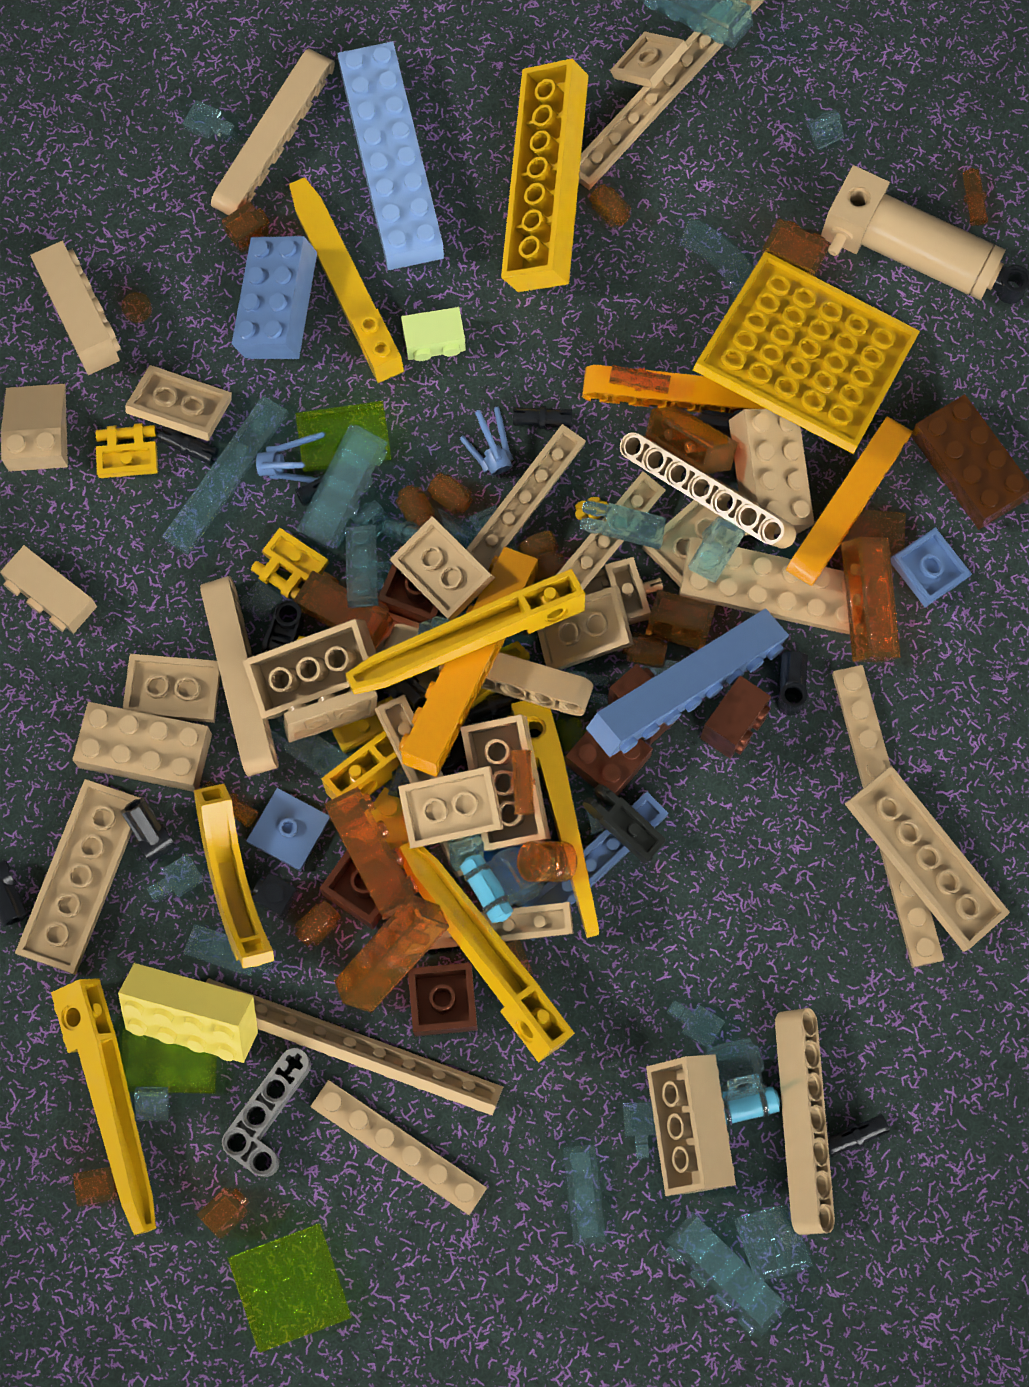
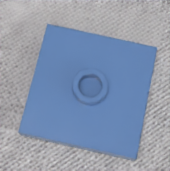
[889,527,972,608]
[246,788,331,872]

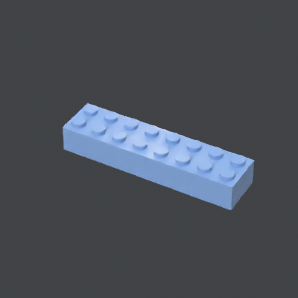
[337,41,444,270]

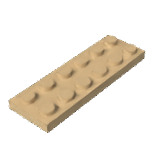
[679,537,866,635]
[845,766,1010,952]
[15,779,141,975]

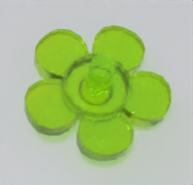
[555,717,586,752]

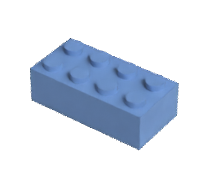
[232,236,317,359]

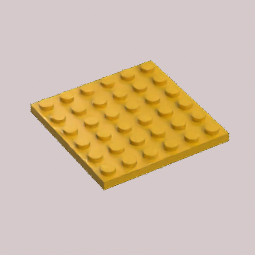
[693,251,920,454]

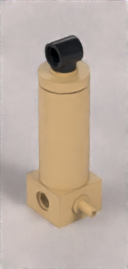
[820,165,1029,304]

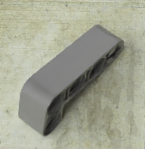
[222,1048,311,1177]

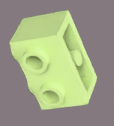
[401,307,466,361]

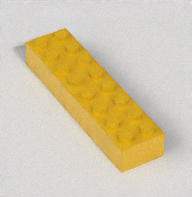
[501,58,589,292]

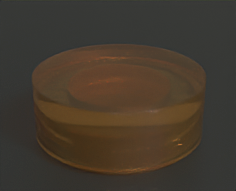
[122,292,152,323]

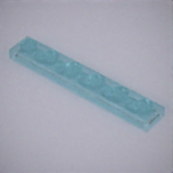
[162,396,288,555]

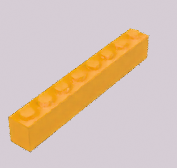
[399,546,538,777]

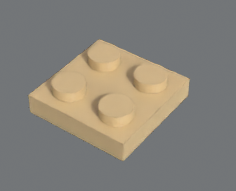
[610,32,688,88]

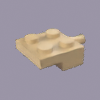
[584,557,663,625]

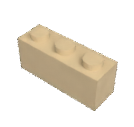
[0,545,97,634]

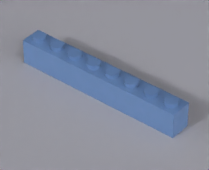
[586,608,789,757]

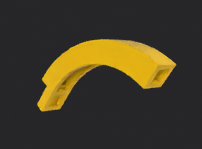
[194,784,274,969]

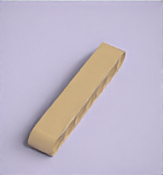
[211,49,335,220]
[620,432,796,549]
[200,576,279,777]
[384,624,594,716]
[775,1008,835,1235]

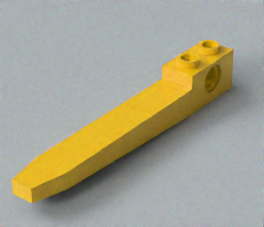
[289,177,404,383]
[345,569,585,694]
[321,641,530,814]
[507,701,599,938]
[396,842,575,1063]
[51,978,156,1235]

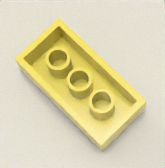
[118,963,258,1063]

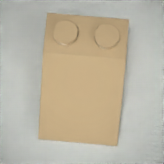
[1,384,68,471]

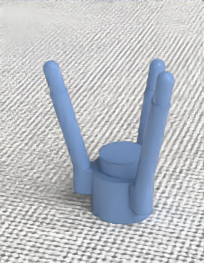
[460,407,514,476]
[256,432,325,483]

